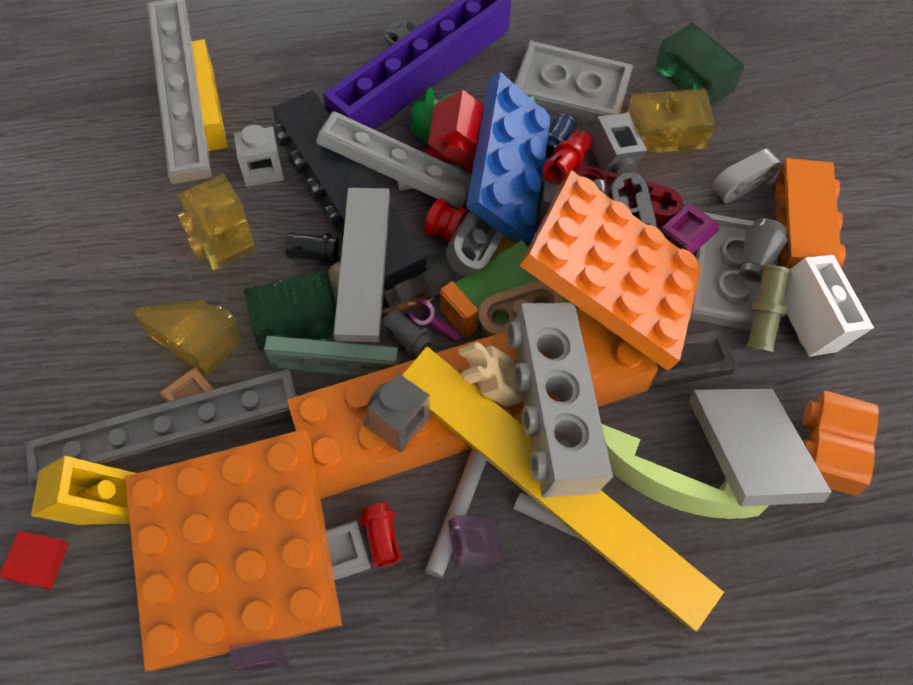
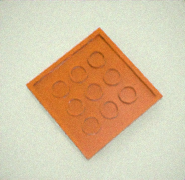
[520,170,701,371]
[125,430,342,672]

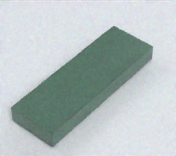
[264,336,399,378]

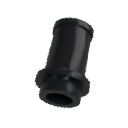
[285,232,339,265]

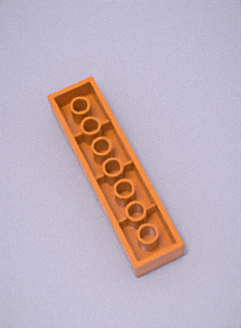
[287,308,658,499]

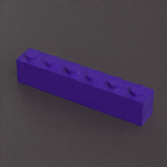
[323,0,511,129]

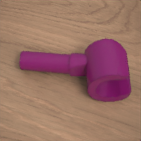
[405,300,462,343]

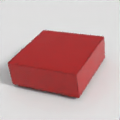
[0,530,69,591]

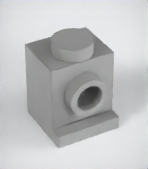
[234,124,284,187]

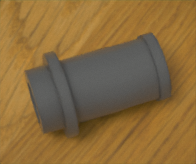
[381,309,435,358]

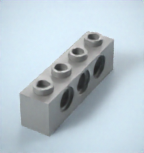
[507,303,613,498]

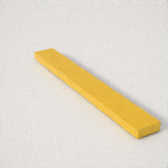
[402,346,724,631]

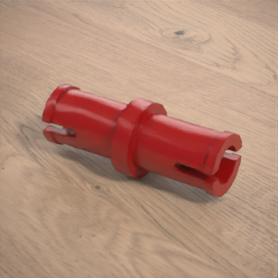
[542,129,593,185]

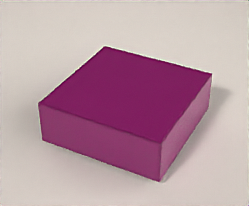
[660,203,719,254]

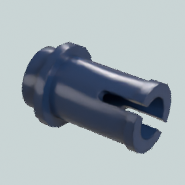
[545,113,577,158]

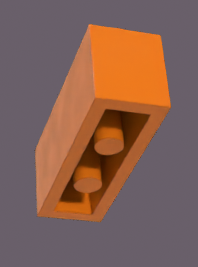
[774,158,846,269]

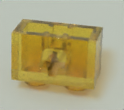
[627,89,716,153]
[177,173,256,271]

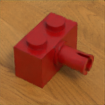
[424,90,484,173]

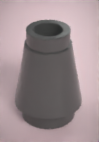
[739,218,787,282]

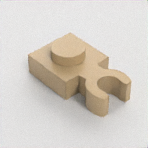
[458,342,523,407]

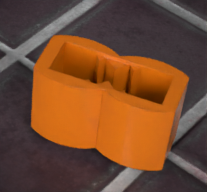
[802,390,879,496]

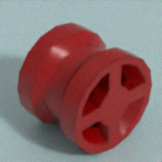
[424,198,470,245]

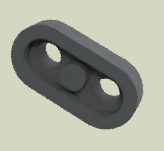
[446,211,504,277]

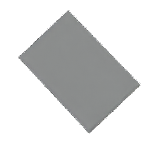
[514,41,633,121]
[690,212,778,331]
[689,389,831,507]

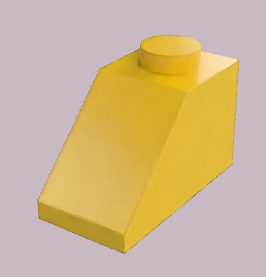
[31,456,137,525]

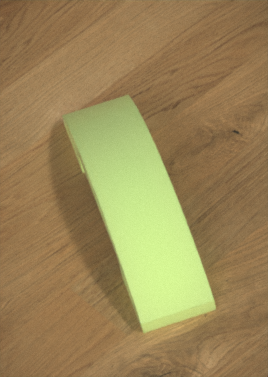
[602,424,769,519]

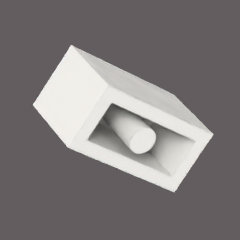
[783,255,874,357]

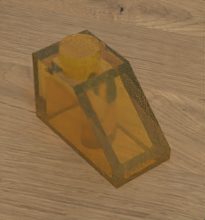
[133,299,242,378]

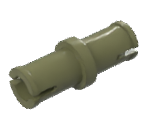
[746,265,791,353]

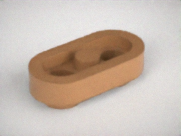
[479,280,563,336]

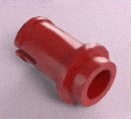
[359,503,402,567]

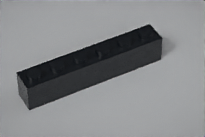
[271,90,426,294]

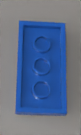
[466,72,551,245]

